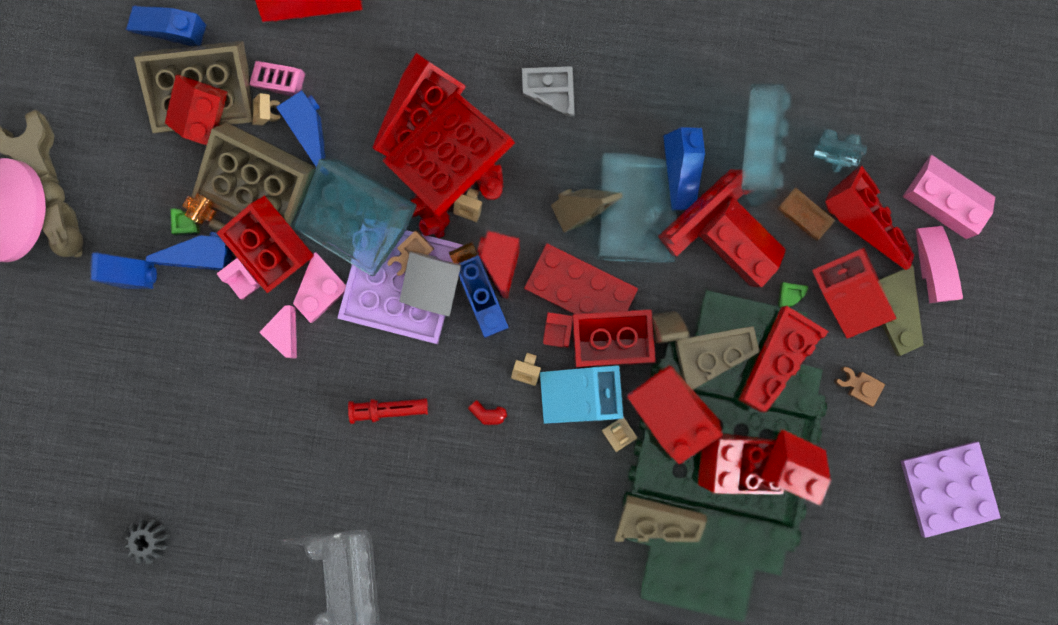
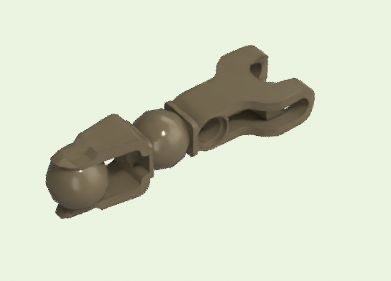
[0,109,84,258]

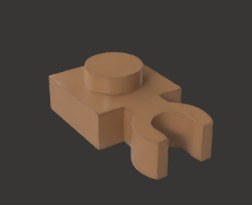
[387,230,435,276]
[834,367,885,407]

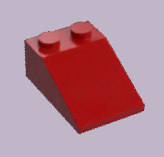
[627,365,723,464]

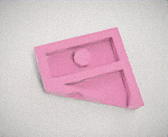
[293,252,346,323]

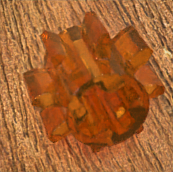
[182,193,217,225]

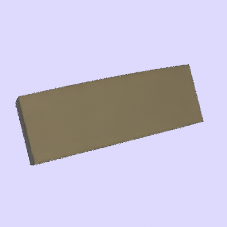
[652,311,689,344]

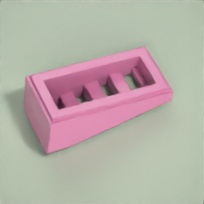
[249,61,305,96]

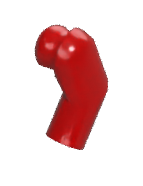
[468,400,507,425]

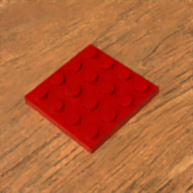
[382,91,515,217]

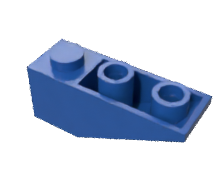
[458,255,509,338]

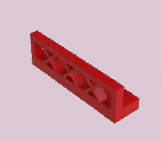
[658,169,749,256]

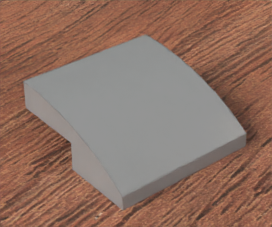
[399,251,461,316]

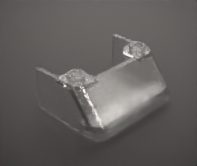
[282,529,380,625]

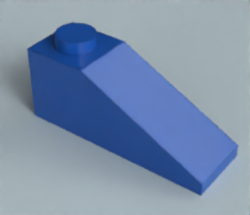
[126,6,206,46]
[277,90,327,175]
[663,127,705,210]
[146,232,232,271]
[91,253,157,289]

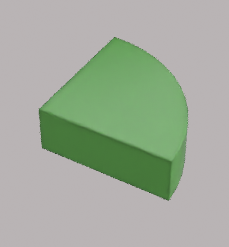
[171,208,200,235]
[778,282,808,308]

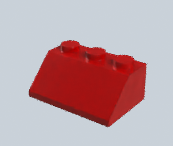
[217,195,314,293]
[698,197,786,288]
[478,231,520,299]
[573,310,655,368]

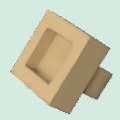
[253,93,280,126]
[453,188,482,222]
[511,353,541,386]
[601,416,637,452]

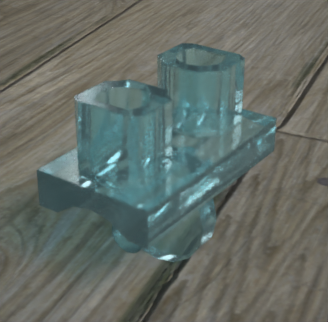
[813,129,867,172]

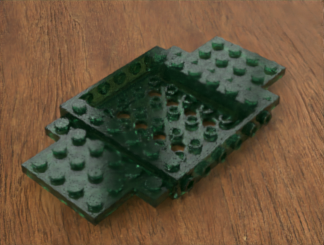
[622,290,827,622]

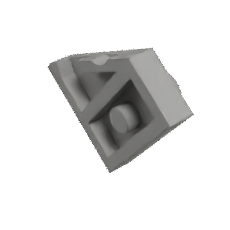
[522,66,574,117]

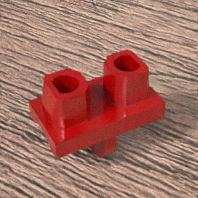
[477,163,504,200]
[405,195,450,238]

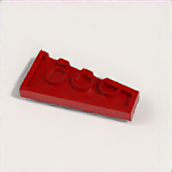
[739,306,829,412]

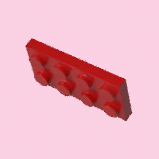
[524,243,638,314]

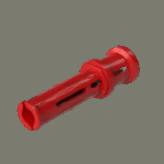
[348,398,428,424]

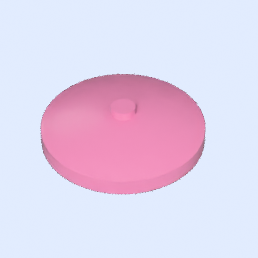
[0,158,45,262]

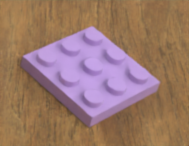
[900,441,1001,538]

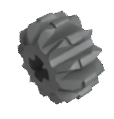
[122,519,170,564]

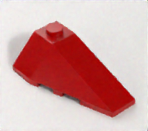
[372,53,466,156]
[825,165,915,270]

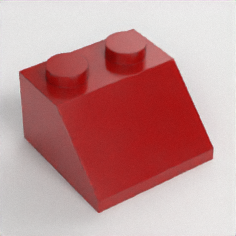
[165,74,228,145]
[760,429,831,505]

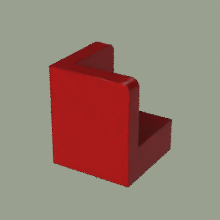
[543,312,573,348]

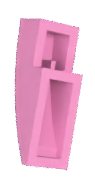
[916,226,963,303]

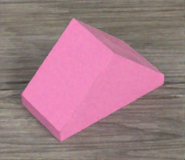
[259,305,297,358]

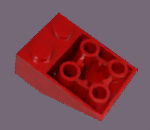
[812,248,897,339]
[698,434,784,494]

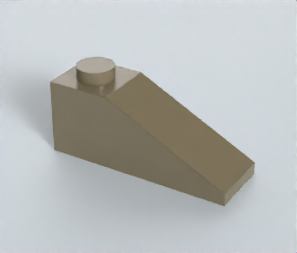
[551,189,623,232]

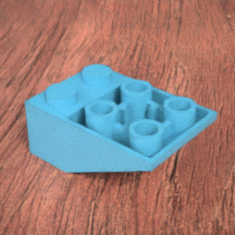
[540,366,623,424]

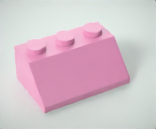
[902,155,995,239]

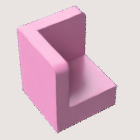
[217,258,260,299]

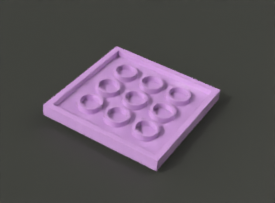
[338,220,464,344]

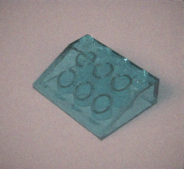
[742,84,791,206]
[598,153,676,263]
[294,159,417,276]

